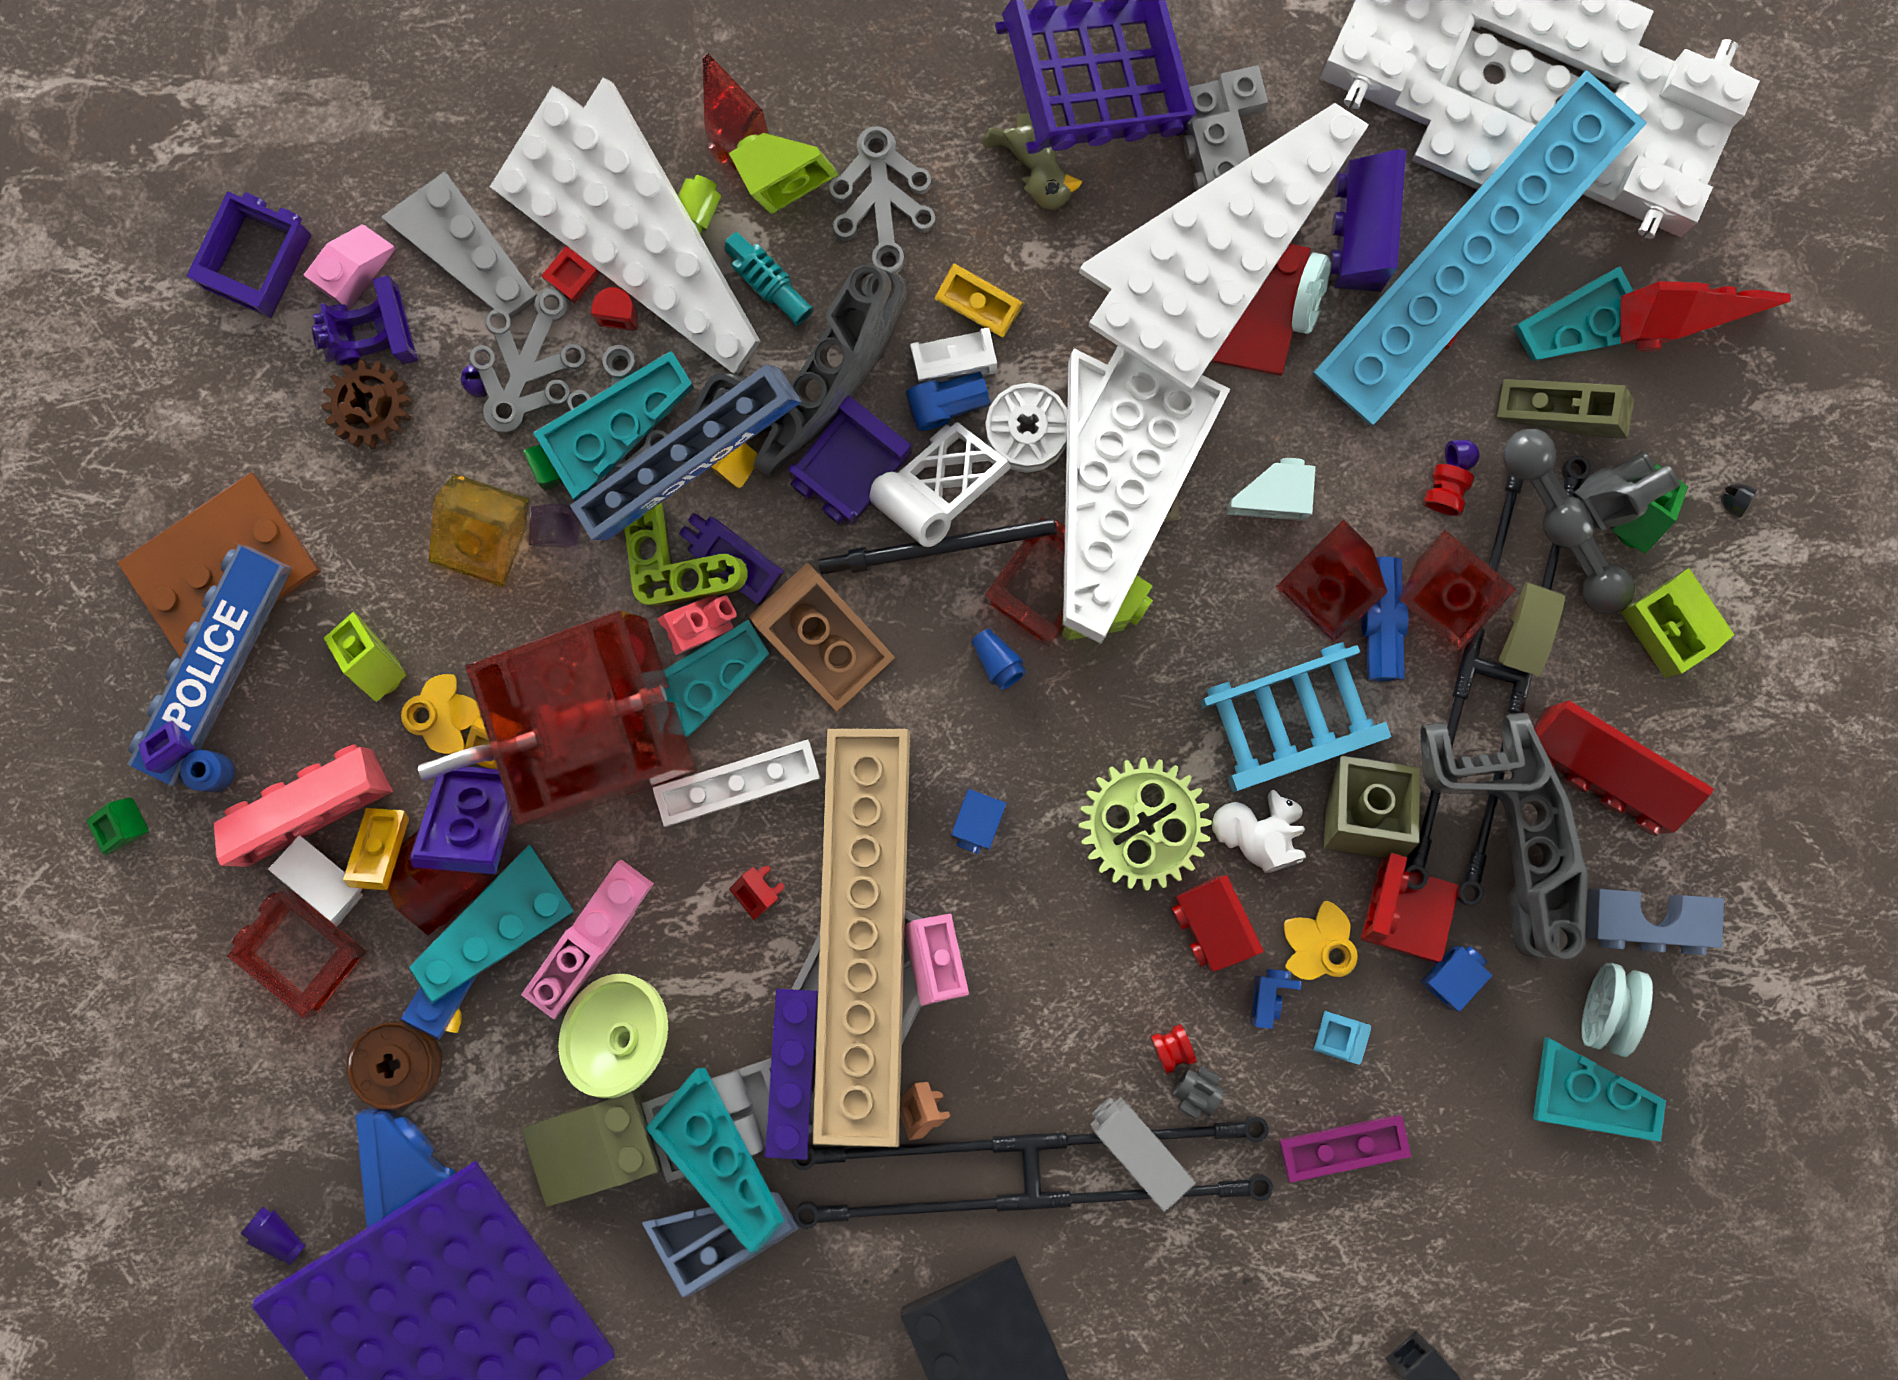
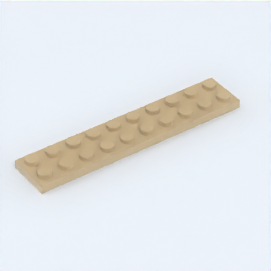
[813,729,910,1147]

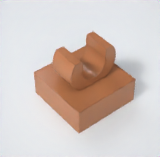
[900,1082,950,1140]

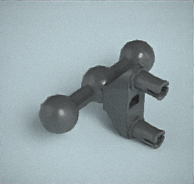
[1503,429,1680,614]

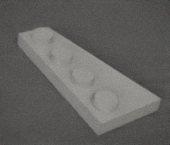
[381,171,537,320]

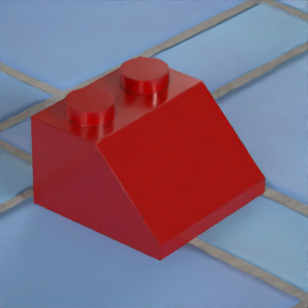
[1171,875,1264,972]

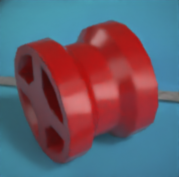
[1150,1024,1197,1075]

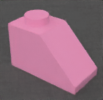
[304,224,396,311]

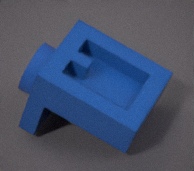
[1250,969,1302,1029]

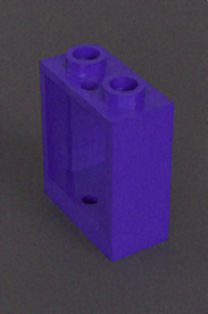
[186,191,312,318]

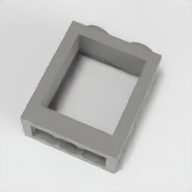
[1090,1096,1196,1212]

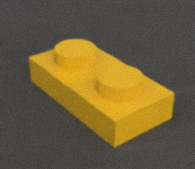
[343,808,409,890]

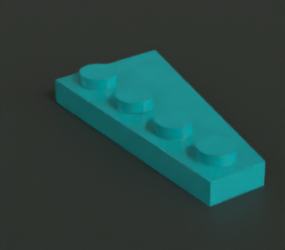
[533,351,694,501]
[627,619,770,772]

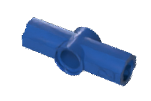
[1361,557,1409,681]

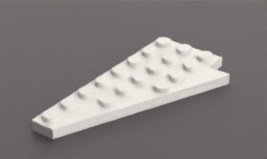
[490,78,761,374]
[1079,103,1369,392]
[1063,346,1230,643]

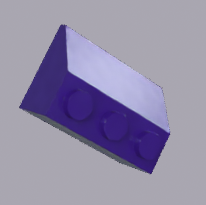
[1330,149,1406,292]

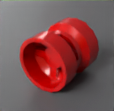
[1423,464,1475,516]

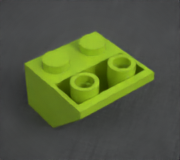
[1620,568,1734,679]

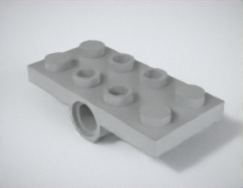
[641,1057,815,1183]

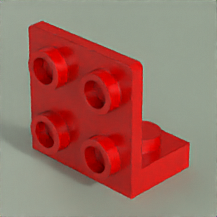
[1361,853,1458,963]

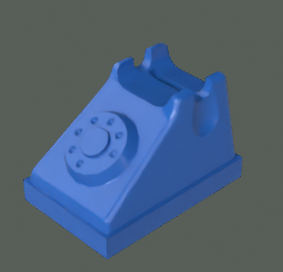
[356,1107,455,1228]

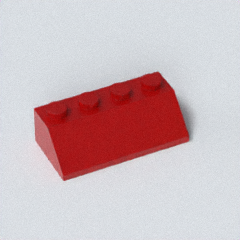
[1534,700,1714,836]

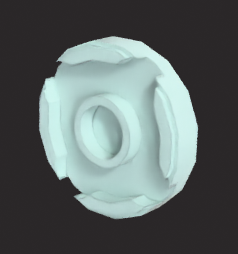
[1292,253,1331,334]

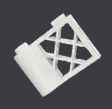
[869,422,1011,547]

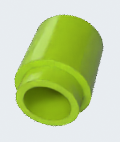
[678,175,722,234]

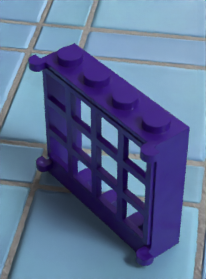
[995,0,1196,154]

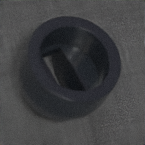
[1721,483,1757,518]

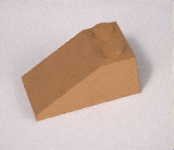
[749,562,896,712]

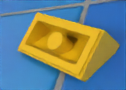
[934,263,1025,338]

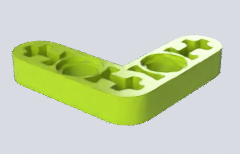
[624,503,748,607]

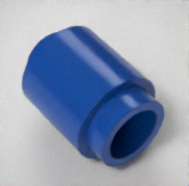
[180,750,235,793]

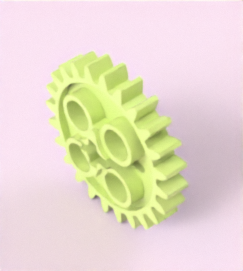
[1078,758,1212,890]

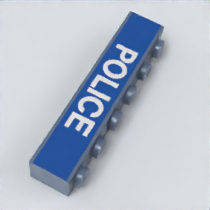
[570,364,802,540]
[127,544,292,786]

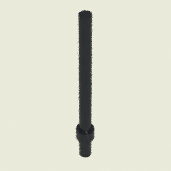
[818,518,1057,574]

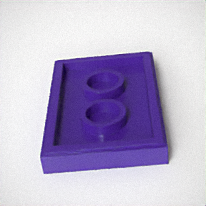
[410,767,522,874]

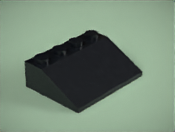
[901,1256,1069,1380]

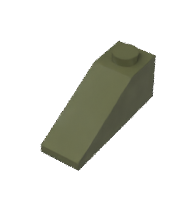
[1497,379,1634,439]

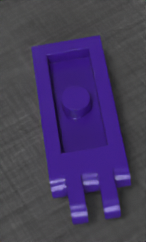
[679,513,785,605]

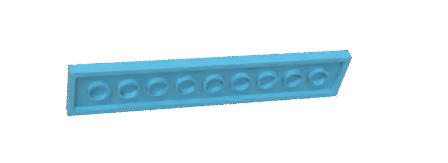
[1312,70,1647,427]

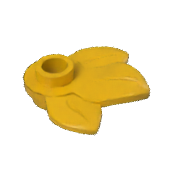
[401,674,484,754]
[1284,901,1358,980]

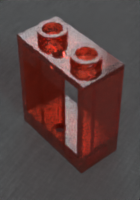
[984,517,1065,647]
[227,891,367,1018]

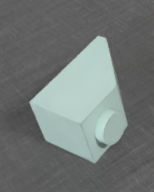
[1226,458,1316,521]

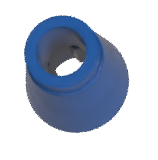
[971,628,1026,690]

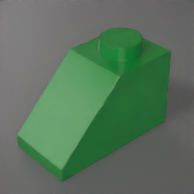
[1612,463,1689,554]

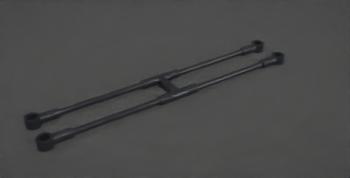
[1404,456,1590,905]
[791,1115,1273,1229]

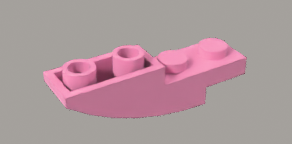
[521,859,654,1019]

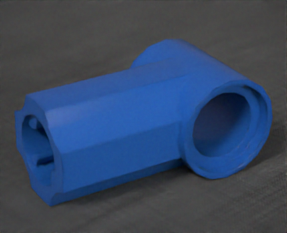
[905,371,991,431]

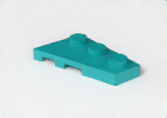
[1513,266,1633,361]
[1533,1037,1666,1142]

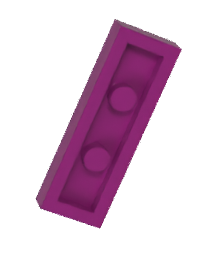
[1279,1114,1412,1183]

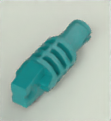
[724,231,814,326]

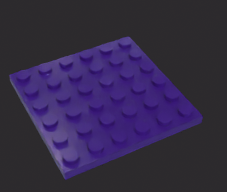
[252,1161,615,1380]

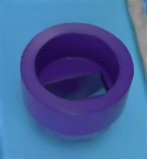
[461,363,487,397]
[1445,439,1479,470]

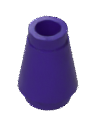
[240,1207,306,1266]

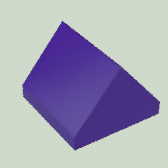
[138,720,196,774]

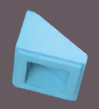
[1314,1011,1371,1065]

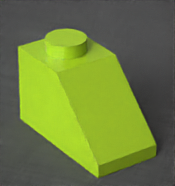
[324,611,407,702]

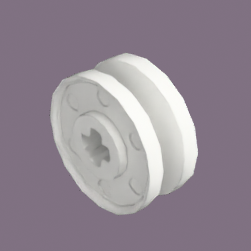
[986,383,1067,473]

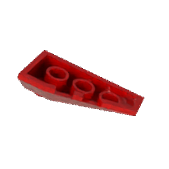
[1620,281,1791,351]

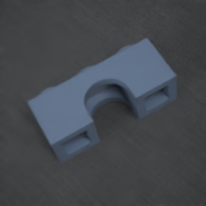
[1585,889,1724,955]

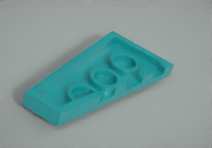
[409,844,574,1004]
[645,1068,785,1253]

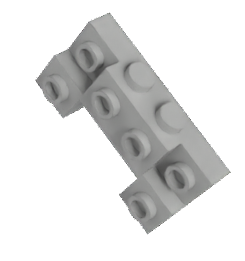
[1183,65,1268,192]

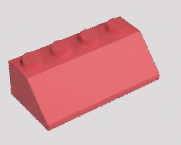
[214,744,393,867]

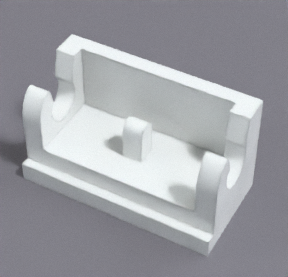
[910,328,997,384]
[268,835,363,927]

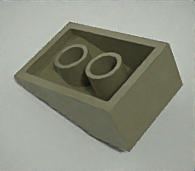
[521,1087,662,1207]

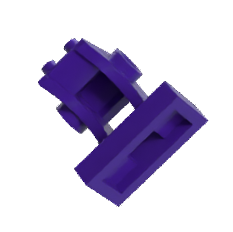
[312,275,418,366]

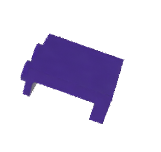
[788,395,912,526]

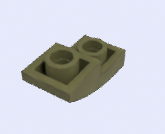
[1499,582,1565,677]

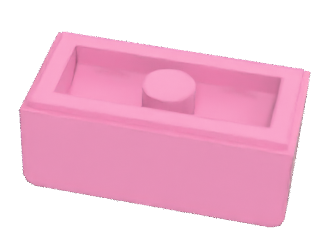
[905,914,969,1006]

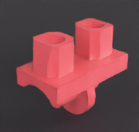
[657,595,737,655]

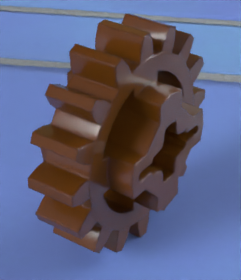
[321,360,413,449]

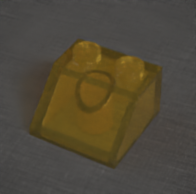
[428,473,529,587]

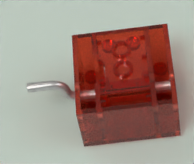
[418,610,697,825]

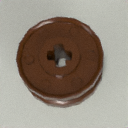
[346,1021,442,1110]

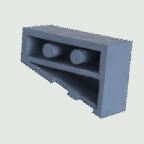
[642,1192,799,1298]

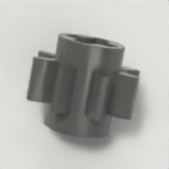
[1173,1066,1225,1119]

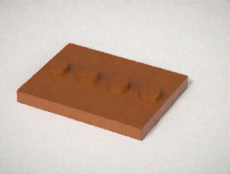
[117,472,321,658]

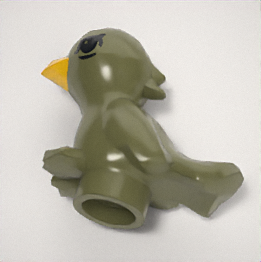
[981,113,1083,210]

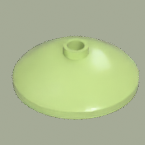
[558,974,668,1098]

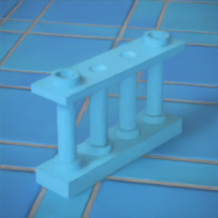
[1199,642,1391,793]

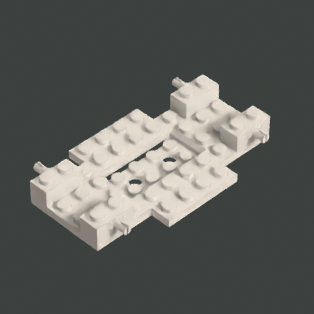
[1320,0,1759,239]

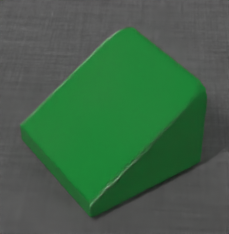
[523,444,563,491]
[86,797,148,855]

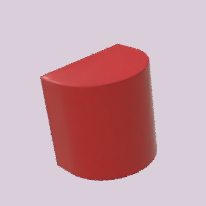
[591,287,638,331]

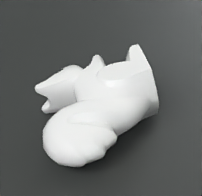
[1212,790,1306,873]

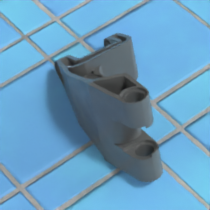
[688,265,907,478]
[1420,713,1588,959]

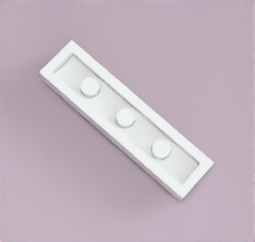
[653,739,821,827]

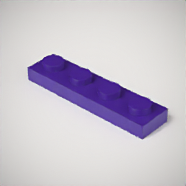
[765,988,818,1160]

